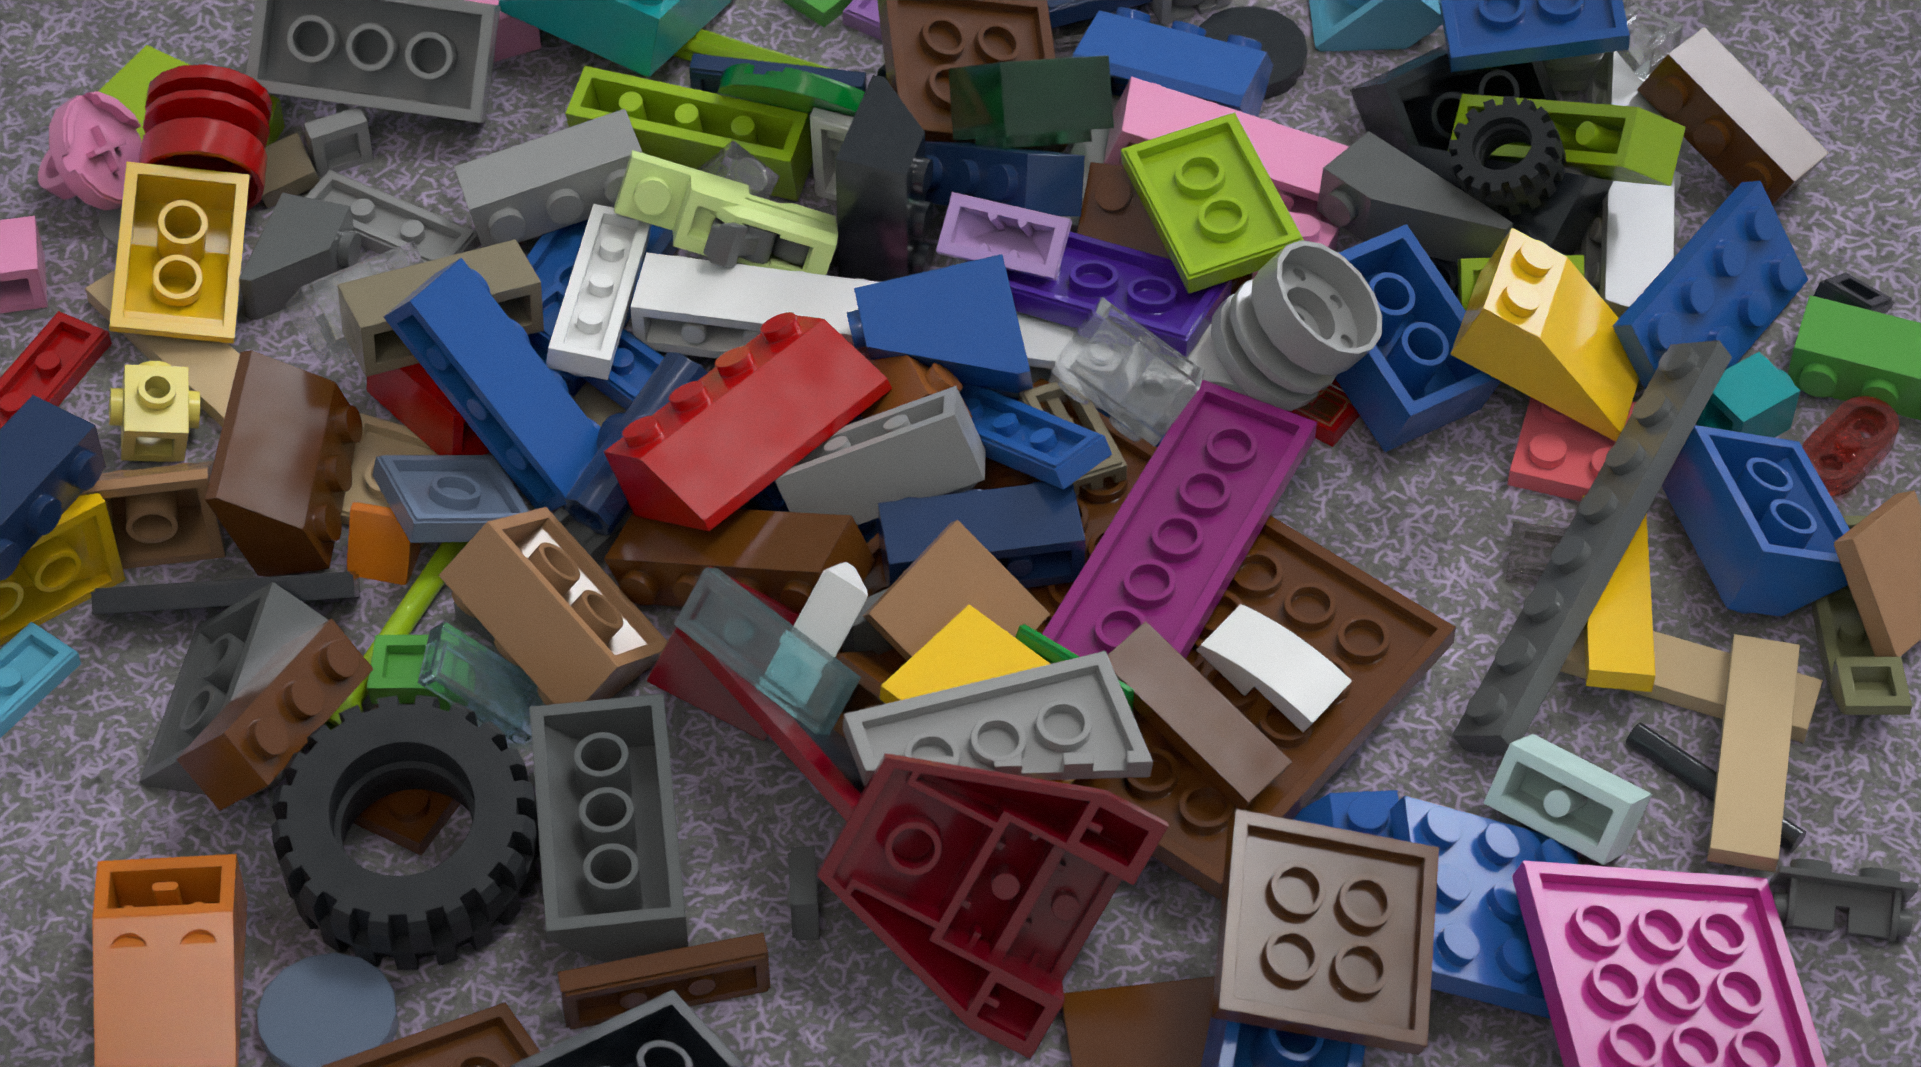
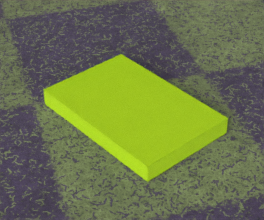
[1121,112,1304,294]

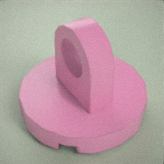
[38,92,142,211]

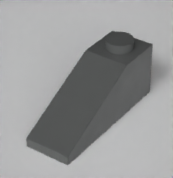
[1316,131,1513,263]

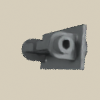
[1771,859,1919,942]

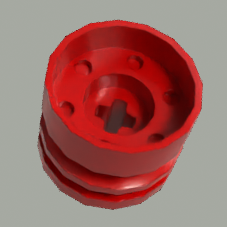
[139,64,272,211]

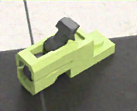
[614,150,838,275]

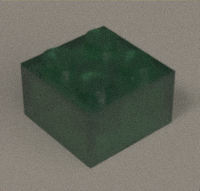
[948,55,1114,148]

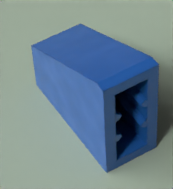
[846,254,1033,394]

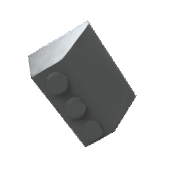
[139,582,328,800]

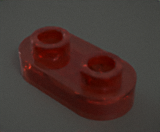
[1802,396,1899,496]

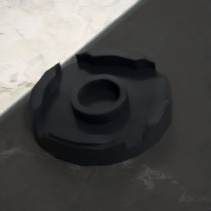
[1199,6,1308,100]

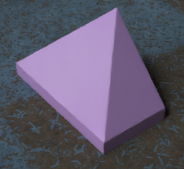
[936,192,1072,281]

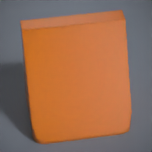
[347,502,421,585]

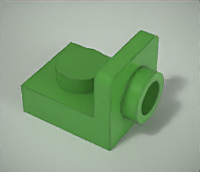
[367,634,472,711]

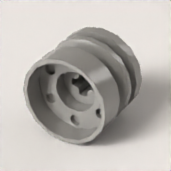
[1211,240,1382,411]

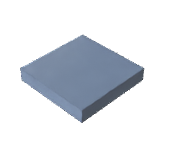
[372,455,529,543]

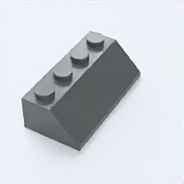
[529,693,689,963]

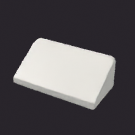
[765,562,868,707]

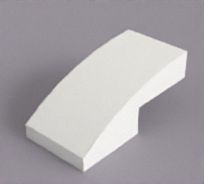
[1197,604,1352,732]

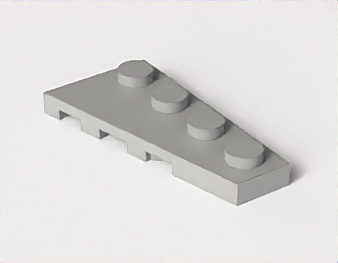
[843,651,1153,786]

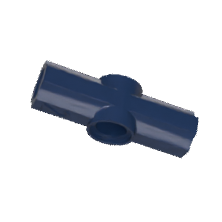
[564,352,708,535]

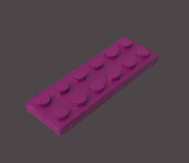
[1042,378,1317,659]

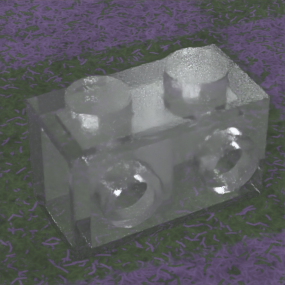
[1051,297,1205,447]

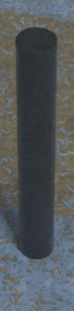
[1626,722,1806,854]

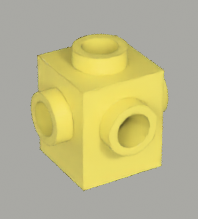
[109,361,200,462]

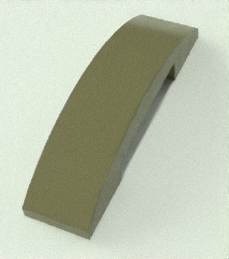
[1811,516,1912,715]

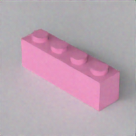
[1104,77,1349,225]

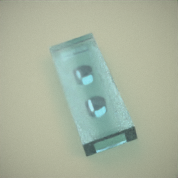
[674,567,861,735]

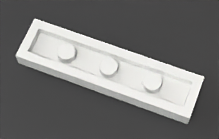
[546,204,652,380]

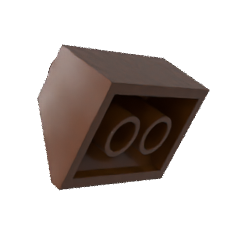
[205,350,363,577]

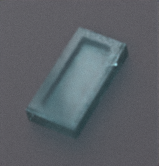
[417,621,542,744]

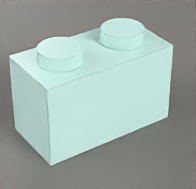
[1484,734,1652,865]

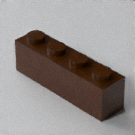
[604,509,876,613]

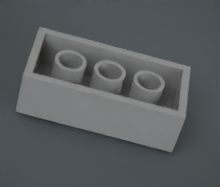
[246,0,501,123]

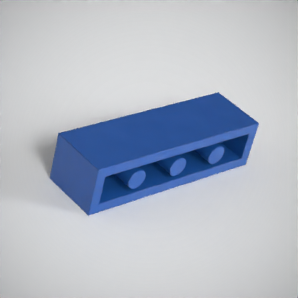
[383,258,601,512]

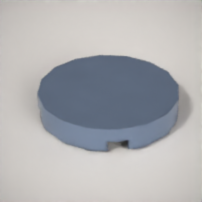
[257,953,399,1067]

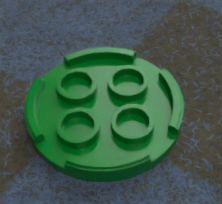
[718,63,865,119]

